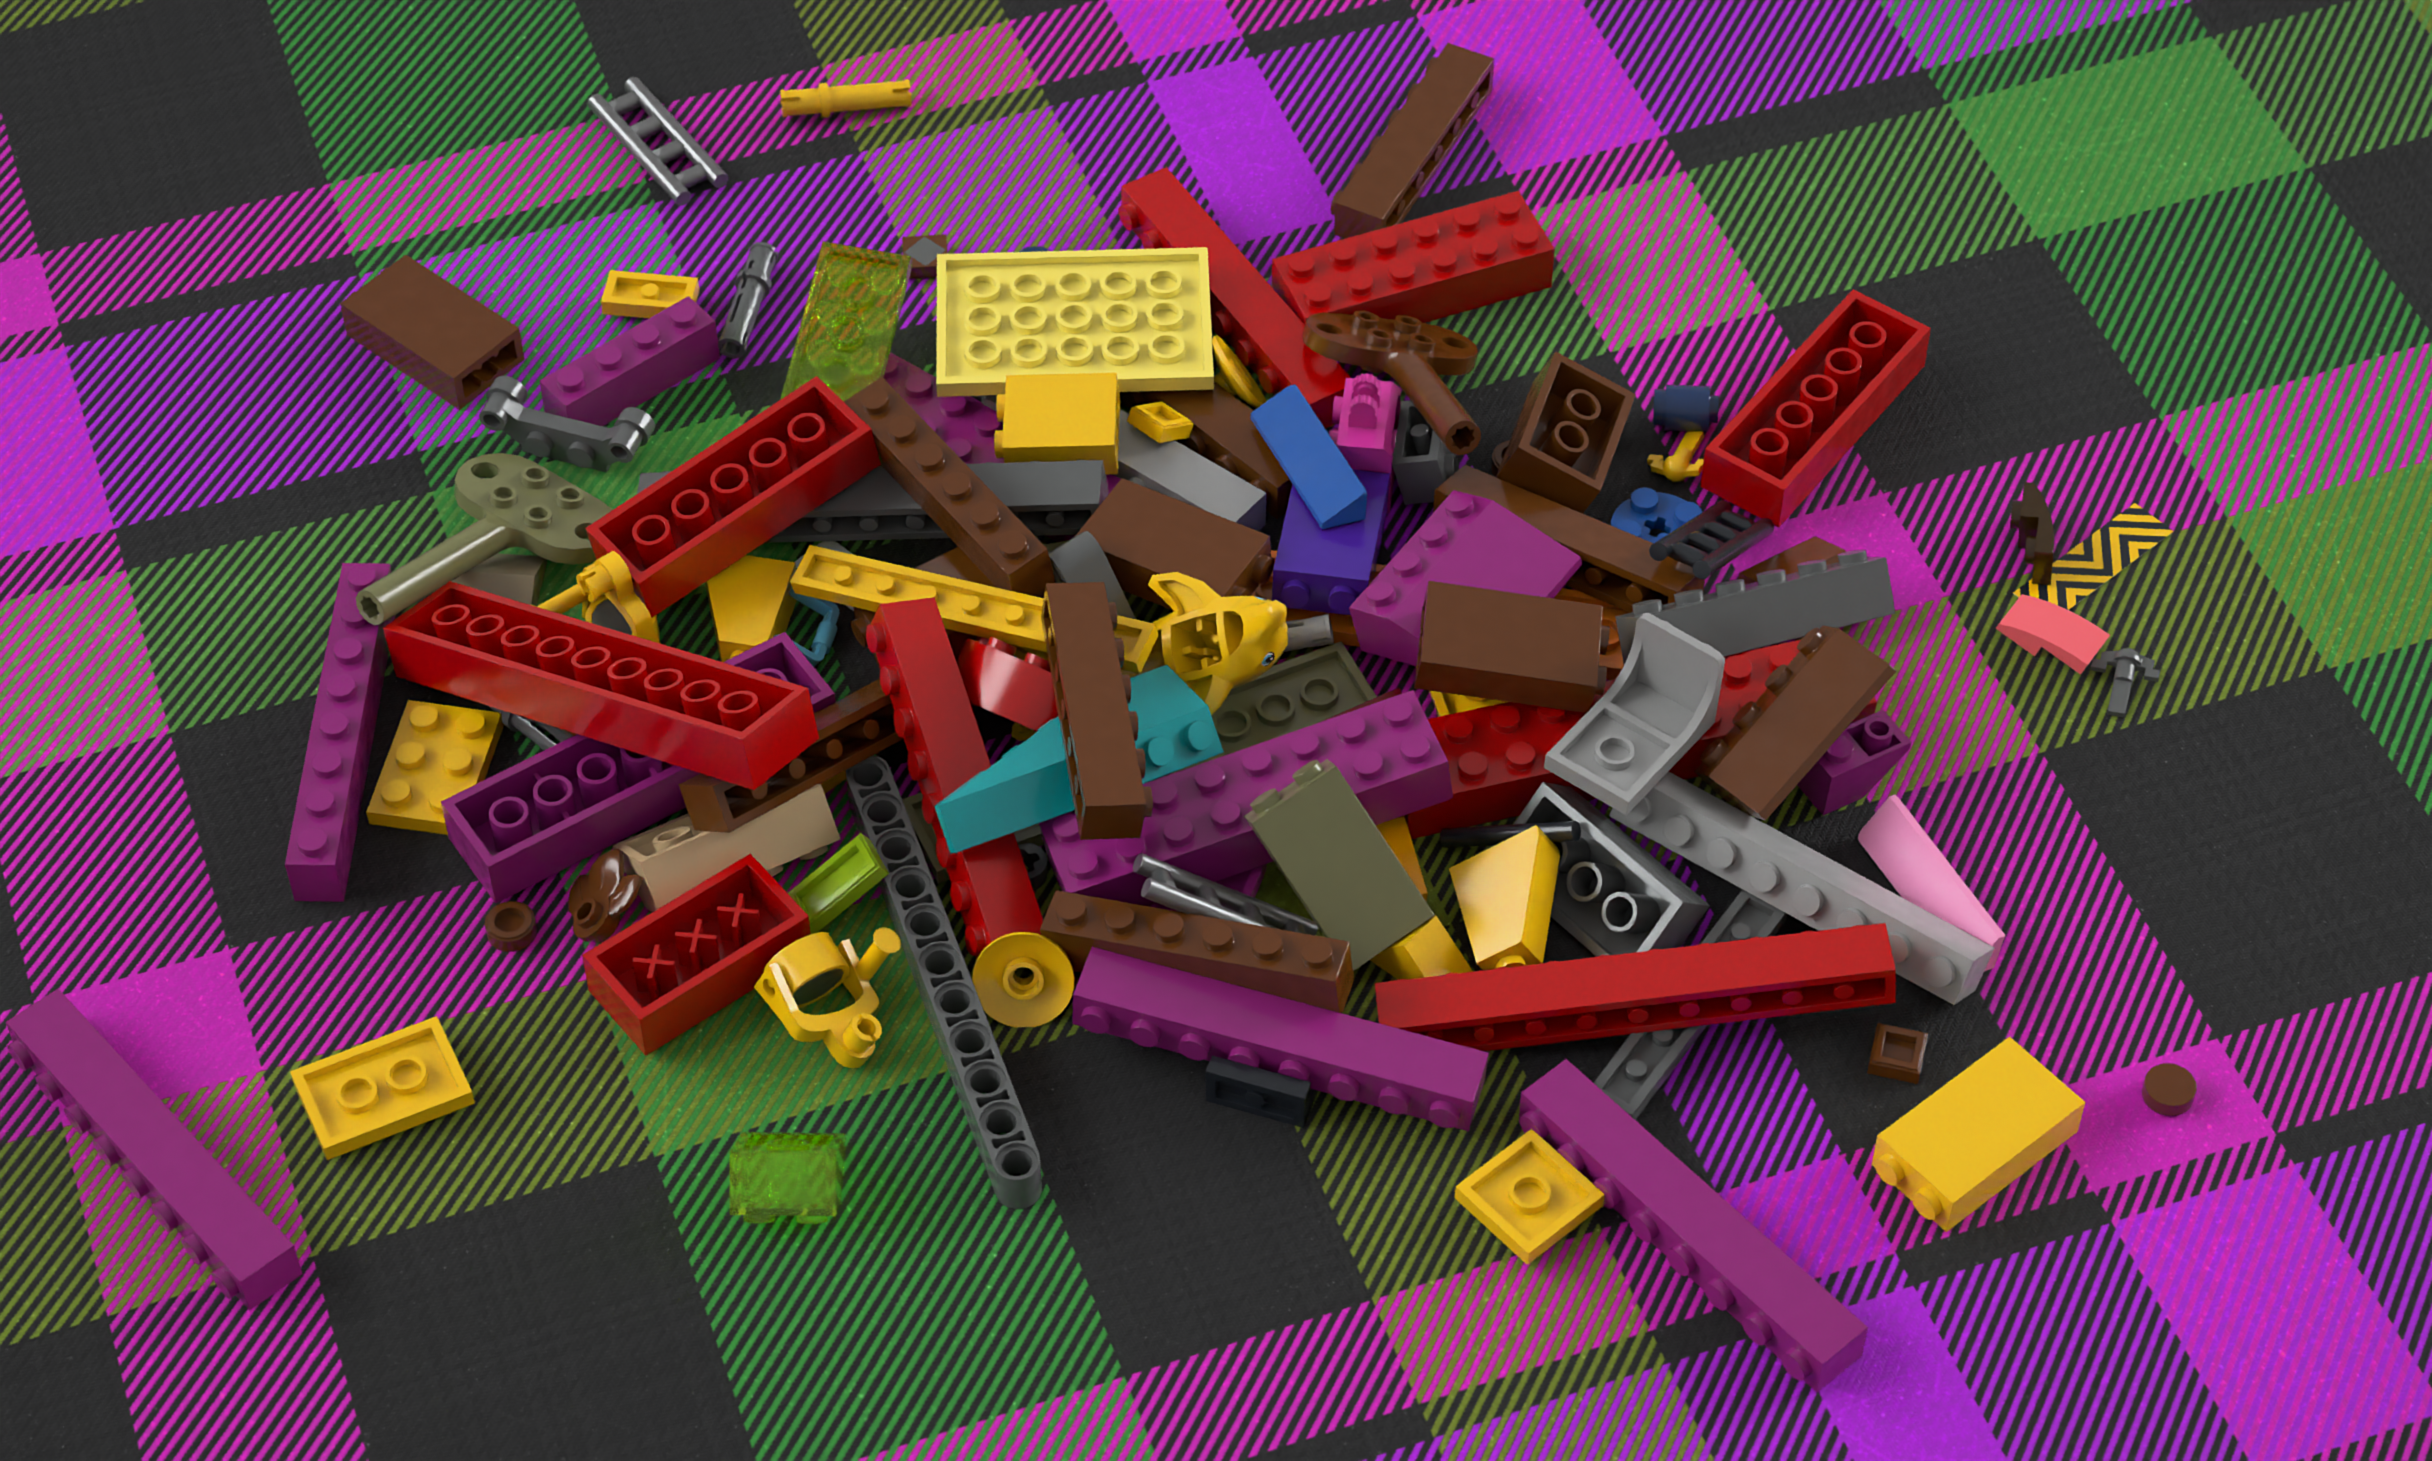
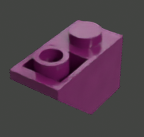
[1797,710,1912,816]

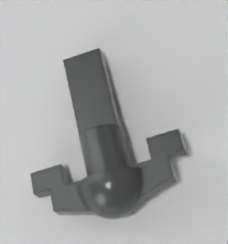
[2091,648,2160,718]

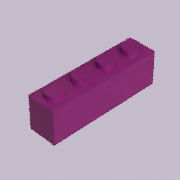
[539,296,720,426]

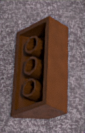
[1694,625,1896,821]

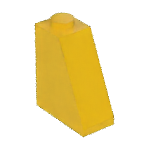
[705,555,797,662]
[1449,825,1560,970]

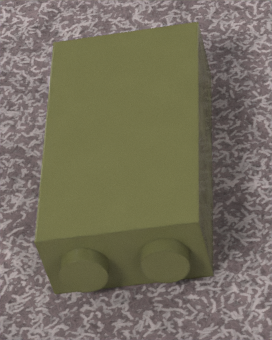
[1244,759,1435,971]

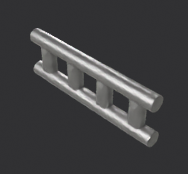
[587,77,728,206]
[1133,853,1318,935]

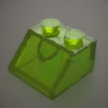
[730,1132,846,1224]

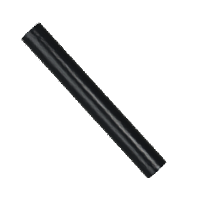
[1440,821,1581,848]

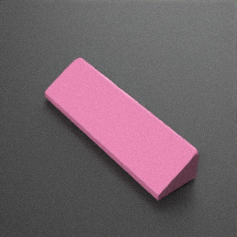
[1858,795,2005,971]

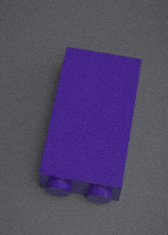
[1272,469,1390,615]

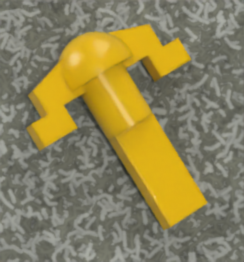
[1647,431,1704,482]

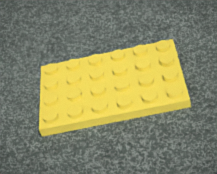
[936,247,1214,397]

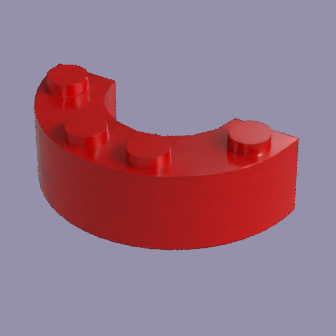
[957,636,1058,732]

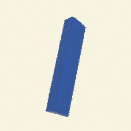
[1250,384,1367,529]

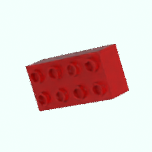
[582,853,811,1056]

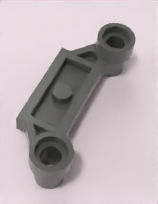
[479,376,655,472]

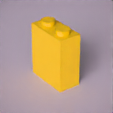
[994,372,1121,475]

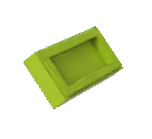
[788,833,889,934]

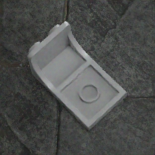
[1544,613,1725,815]

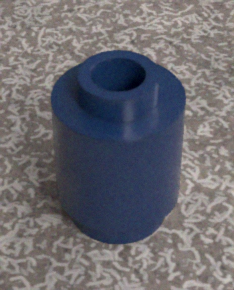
[1653,385,1719,432]

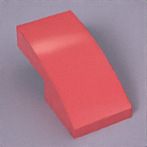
[1996,594,2110,675]

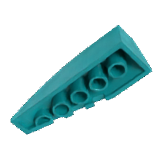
[934,665,1224,854]

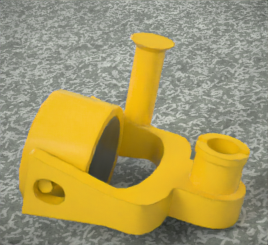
[530,551,661,644]
[754,927,901,1068]

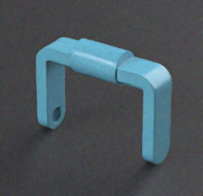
[773,586,839,667]

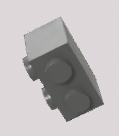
[1392,400,1459,505]

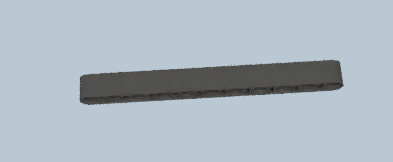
[846,755,1042,1209]

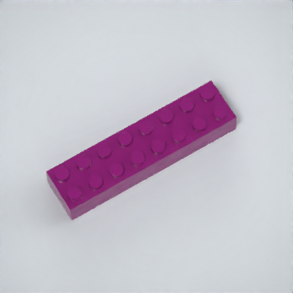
[441,632,836,903]
[1038,690,1453,906]

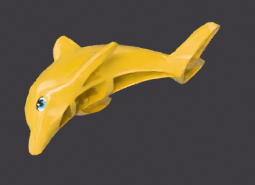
[1007,572,1288,741]

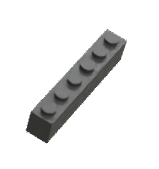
[1615,550,1895,664]

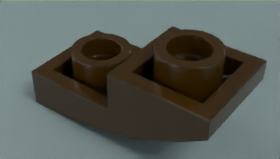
[2010,482,2054,585]

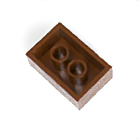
[1496,351,1636,514]

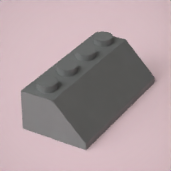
[1514,782,1710,957]

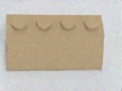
[612,784,840,912]

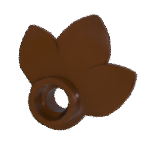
[568,849,643,943]

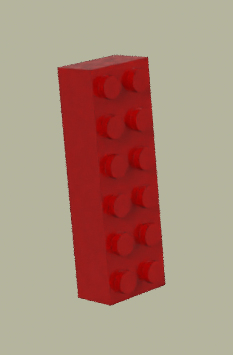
[1272,191,1555,324]
[1700,289,1931,528]
[585,376,881,618]

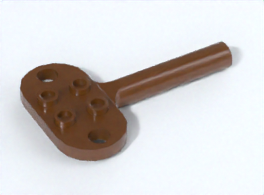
[1302,311,1481,455]

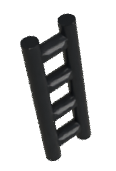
[1649,500,1774,579]

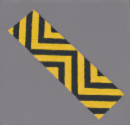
[2013,503,2174,610]

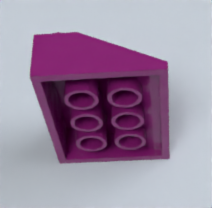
[1349,490,1582,666]

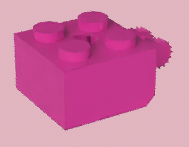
[1329,373,1401,514]

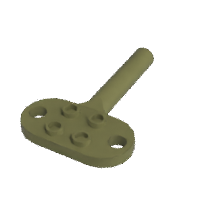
[356,453,612,625]

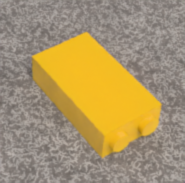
[1871,1037,2085,1232]

